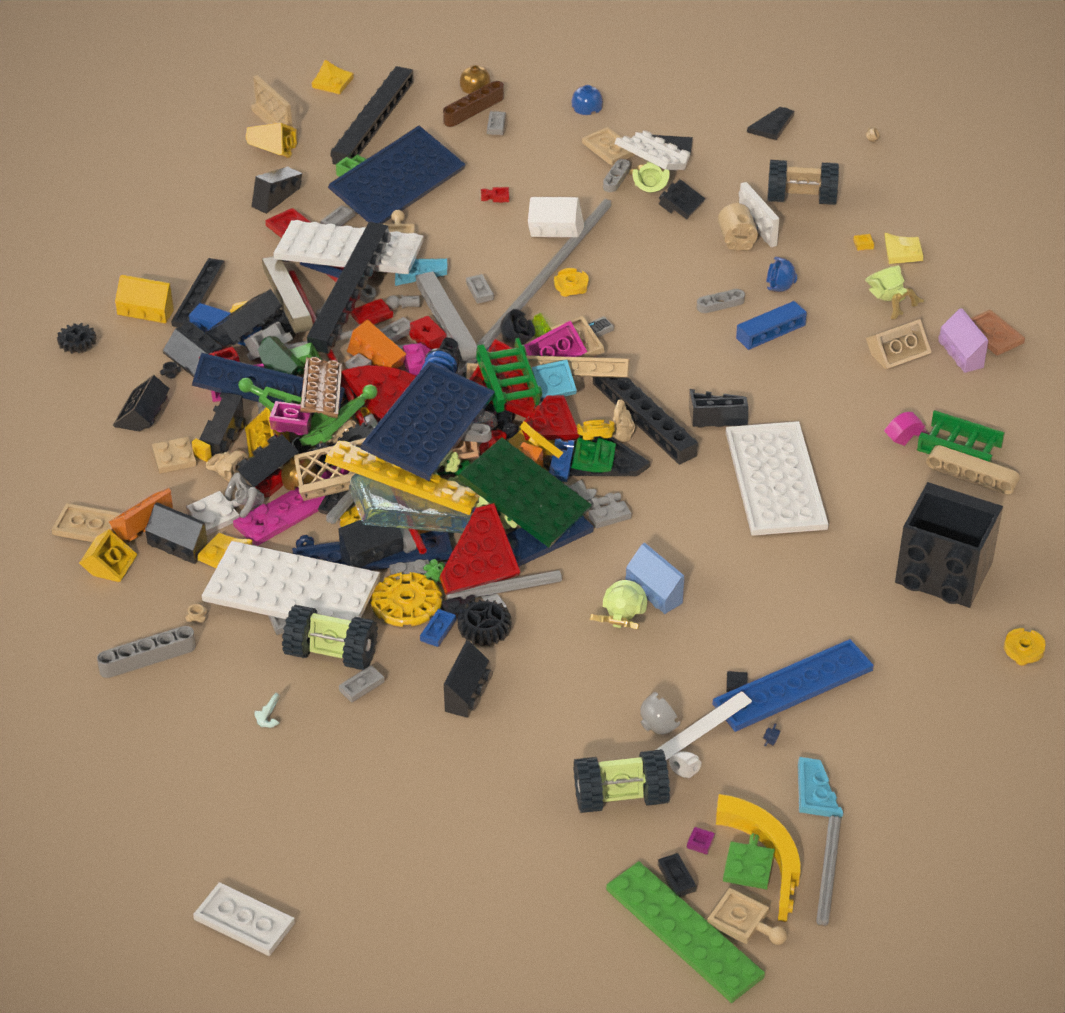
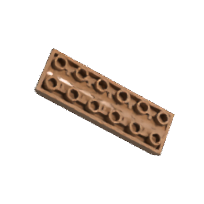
[300,357,342,418]

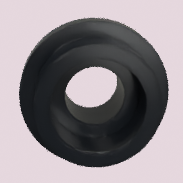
[501,422,519,439]

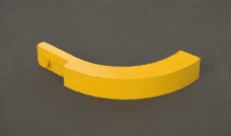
[716,794,800,922]

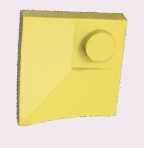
[884,233,923,264]

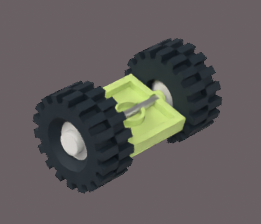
[282,604,378,670]
[573,749,670,813]

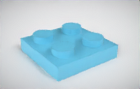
[532,360,577,401]

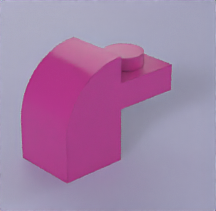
[884,412,930,446]

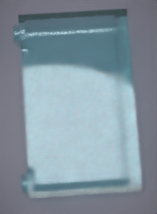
[349,473,473,533]

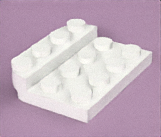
[615,131,690,170]

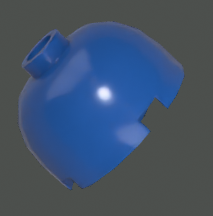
[571,85,603,115]
[766,257,797,292]

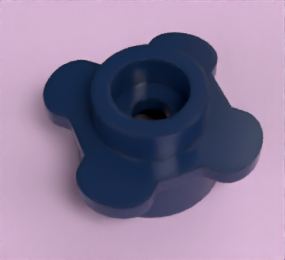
[763,723,780,747]

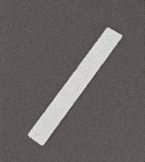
[656,692,752,760]

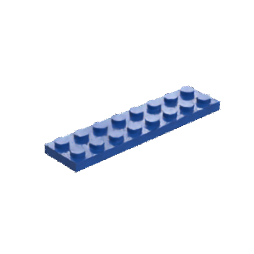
[712,639,874,732]

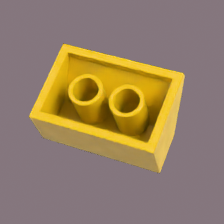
[115,275,174,323]
[245,407,290,458]

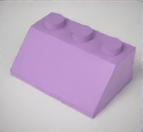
[938,308,988,373]

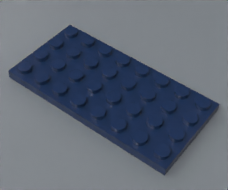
[328,125,466,224]
[361,362,495,481]

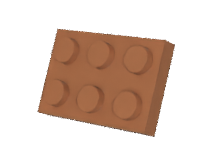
[971,310,1025,356]

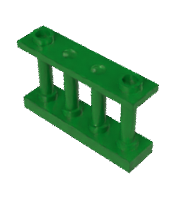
[476,338,542,412]
[917,410,1005,462]

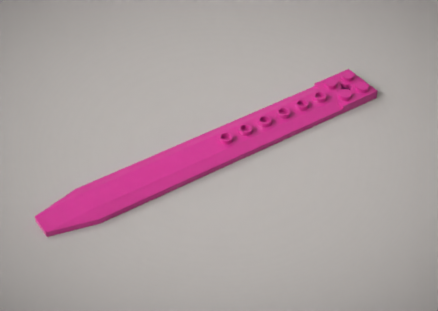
[233,466,350,546]

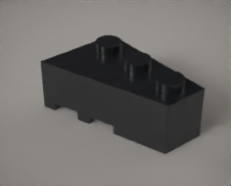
[251,167,302,214]
[689,389,749,428]
[199,392,246,456]

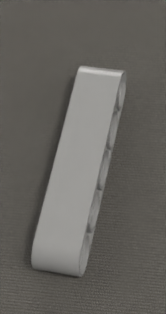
[97,626,196,678]

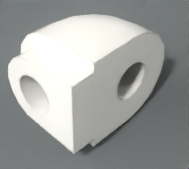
[669,752,701,779]

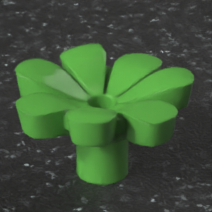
[423,559,445,583]

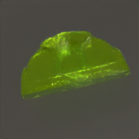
[531,313,551,337]

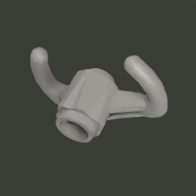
[224,472,264,518]

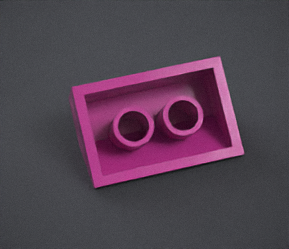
[524,320,587,357]

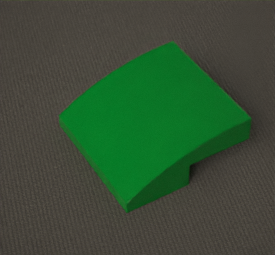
[571,437,616,472]

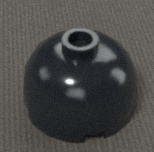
[500,309,535,345]

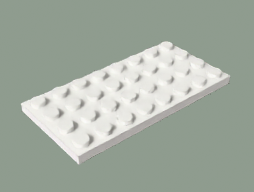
[274,220,423,274]
[726,421,828,536]
[202,541,380,621]

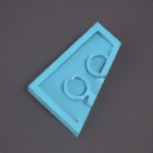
[395,259,447,286]
[798,757,844,819]

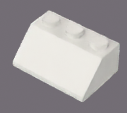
[528,197,585,237]

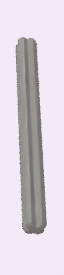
[446,570,562,600]
[816,816,841,926]

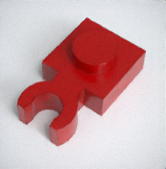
[481,187,509,203]

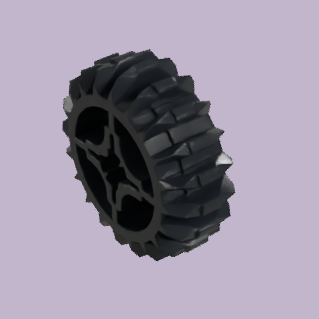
[457,599,512,647]

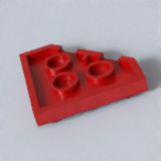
[522,395,579,440]

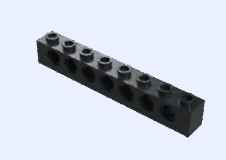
[593,377,698,465]

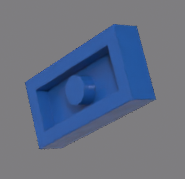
[420,609,456,647]

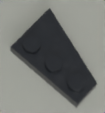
[747,107,794,141]

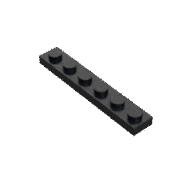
[171,258,225,327]

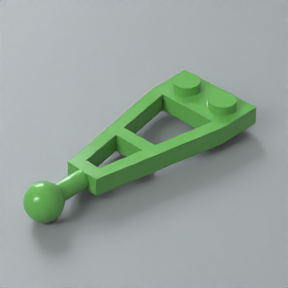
[238,378,328,444]
[299,384,377,446]

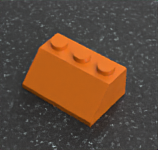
[109,488,173,542]

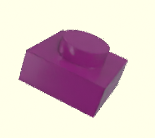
[687,827,715,855]

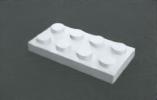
[739,182,779,247]
[193,882,295,956]

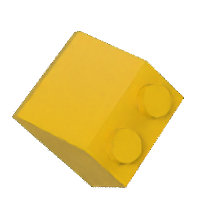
[79,529,137,582]

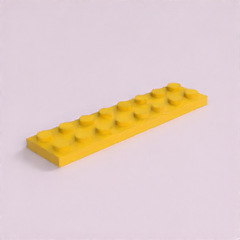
[325,440,480,515]

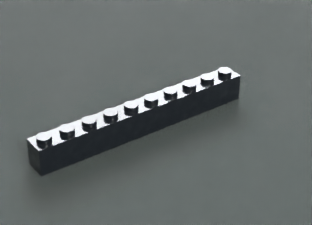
[330,66,414,165]
[307,222,391,354]

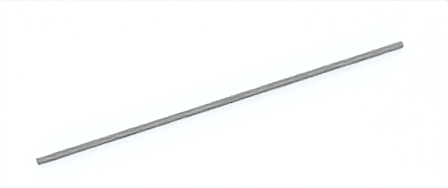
[326,199,611,524]

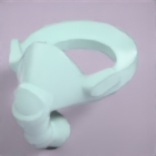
[254,693,280,728]

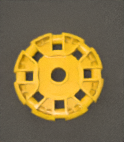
[371,572,442,627]

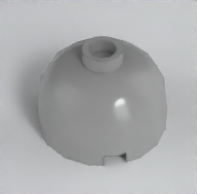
[640,692,680,735]

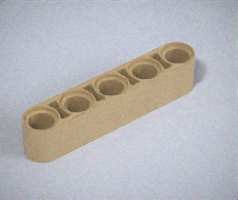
[926,445,1020,495]

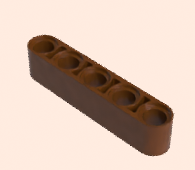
[443,81,504,127]

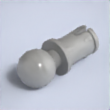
[386,295,419,309]

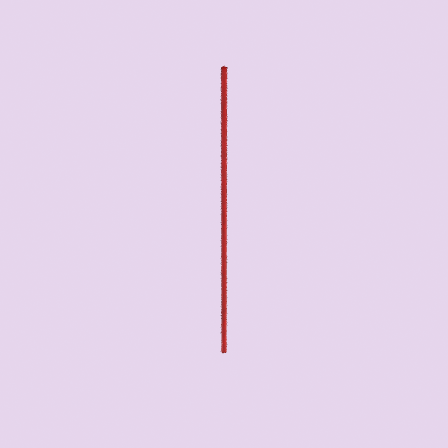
[289,270,427,554]

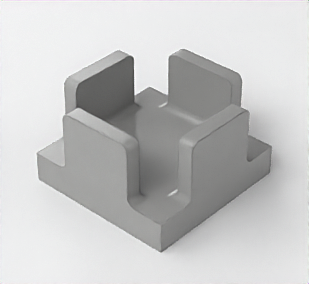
[244,322,293,361]

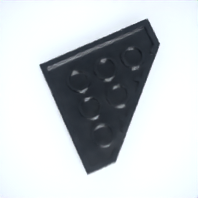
[544,436,650,476]

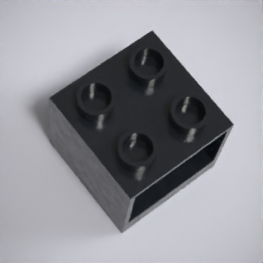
[895,482,1003,608]

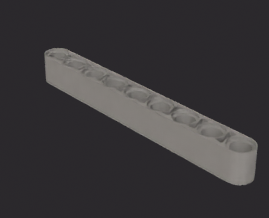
[416,271,477,362]

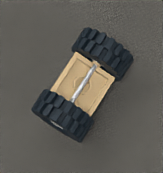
[767,160,839,205]

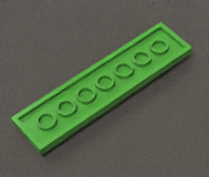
[606,862,765,1003]

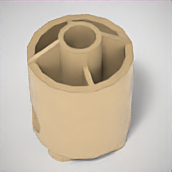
[718,203,758,251]

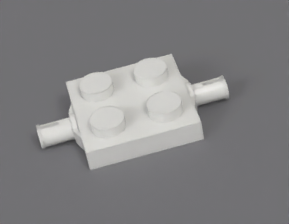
[186,491,242,535]

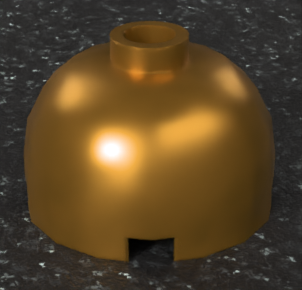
[460,65,491,94]
[281,456,319,490]

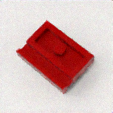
[350,298,394,325]

